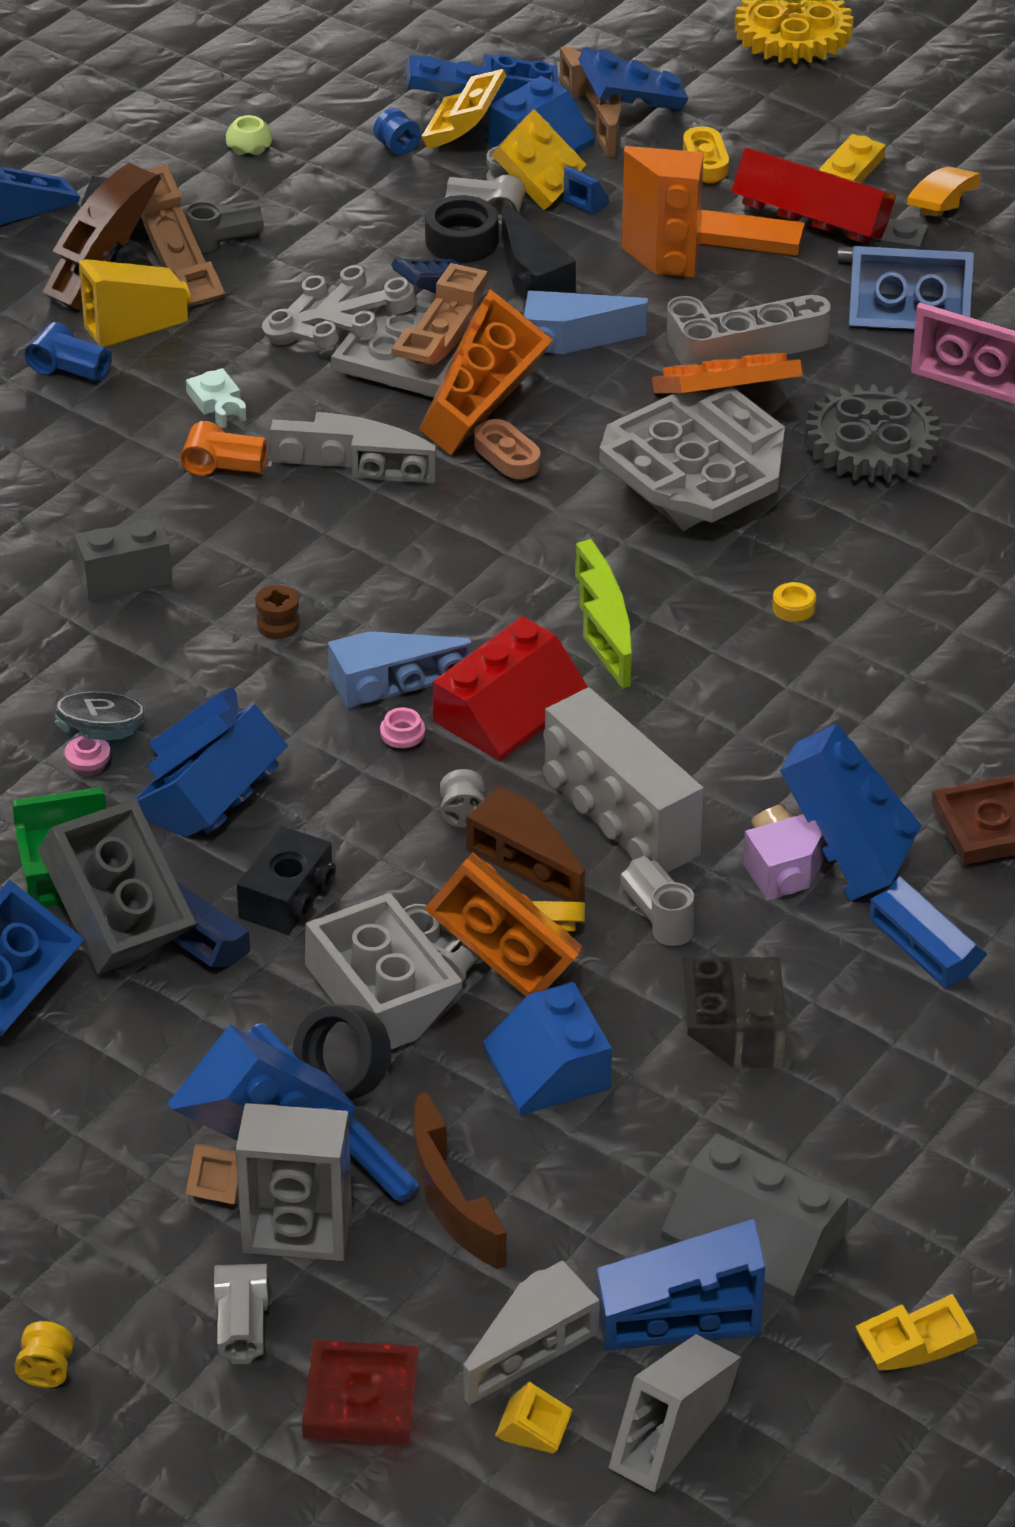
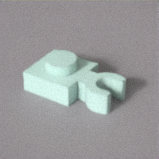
[186,368,247,428]

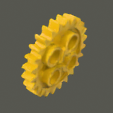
[734,0,853,64]

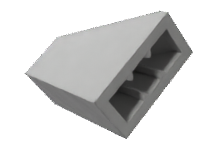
[608,1334,741,1492]

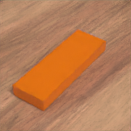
[700,210,805,256]

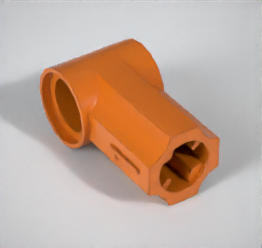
[180,421,268,476]

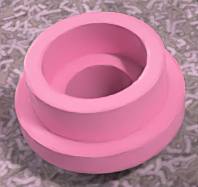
[380,707,425,749]
[65,735,111,776]

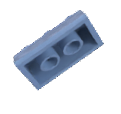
[849,246,974,330]

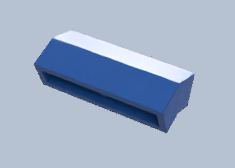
[869,876,988,989]

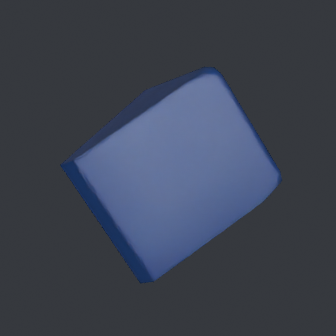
[563,166,609,215]

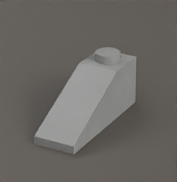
[463,1260,600,1405]

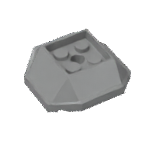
[599,386,785,531]

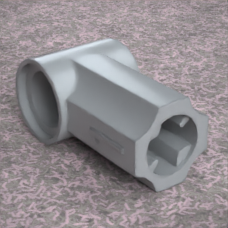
[445,175,526,225]
[620,856,694,946]
[214,1264,268,1364]

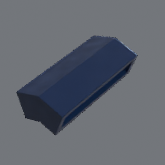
[173,881,250,967]

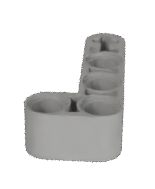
[666,295,831,365]

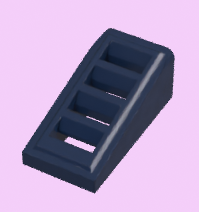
[391,259,463,294]

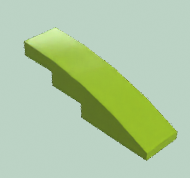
[575,539,632,689]

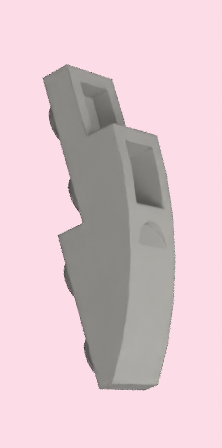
[270,412,436,484]

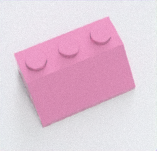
[911,303,1015,404]

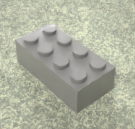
[543,687,704,873]

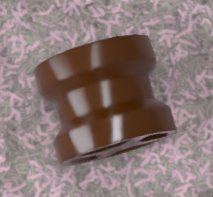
[255,584,300,639]

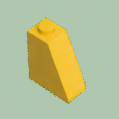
[79,259,191,347]

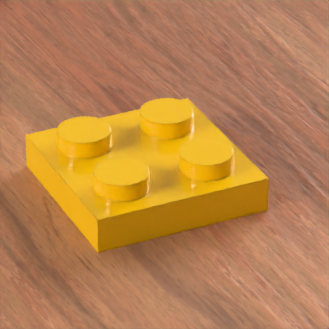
[491,109,587,210]

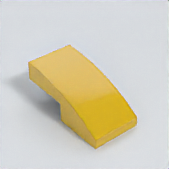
[855,1294,978,1371]

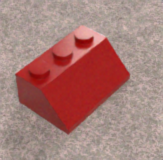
[433,616,588,762]

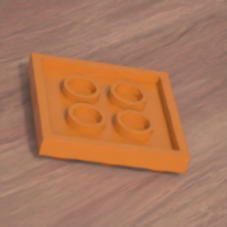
[652,352,802,393]

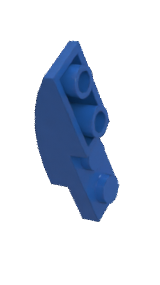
[406,54,560,104]

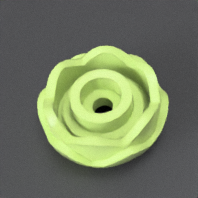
[226,115,272,155]

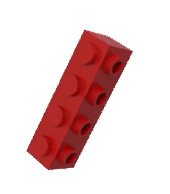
[731,147,897,244]

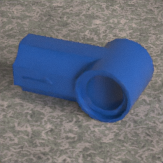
[24,322,112,382]

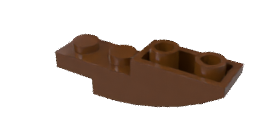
[42,162,161,311]

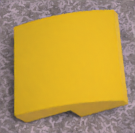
[422,69,507,149]

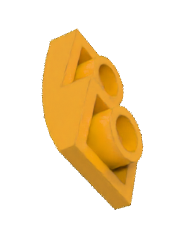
[907,166,981,216]

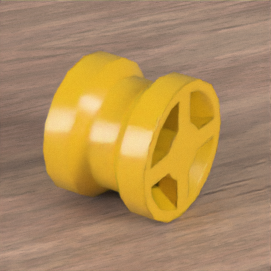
[14,1321,74,1388]

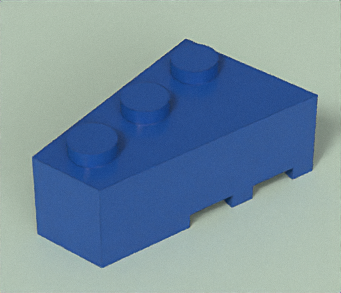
[780,724,922,901]
[596,1219,765,1350]

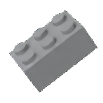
[236,1103,352,1261]

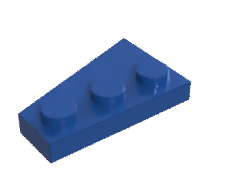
[578,47,689,110]

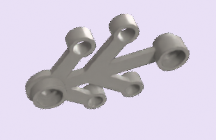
[262,265,417,348]

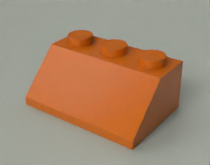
[622,146,704,278]
[424,852,582,997]

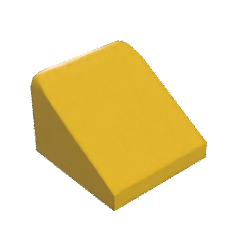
[495,1381,573,1454]

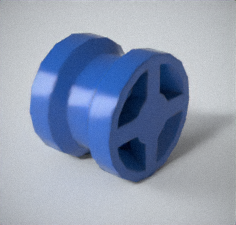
[373,108,421,155]

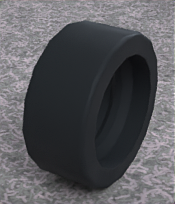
[425,195,499,262]
[293,1004,391,1098]

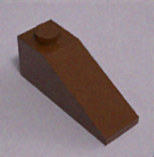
[466,786,585,903]

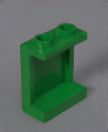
[12,787,107,908]

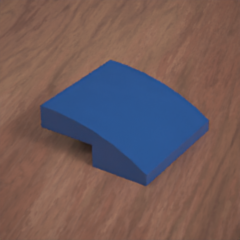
[147,686,238,780]

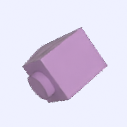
[743,814,828,901]

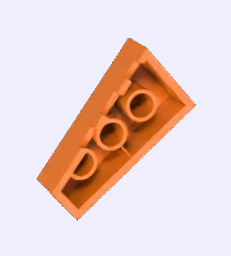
[419,289,553,455]

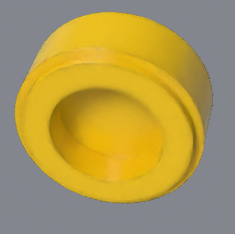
[772,582,816,622]

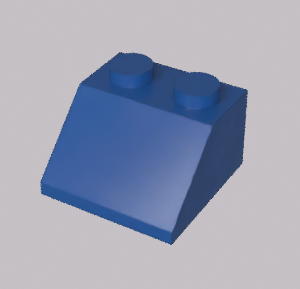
[488,76,595,153]
[483,982,612,1116]

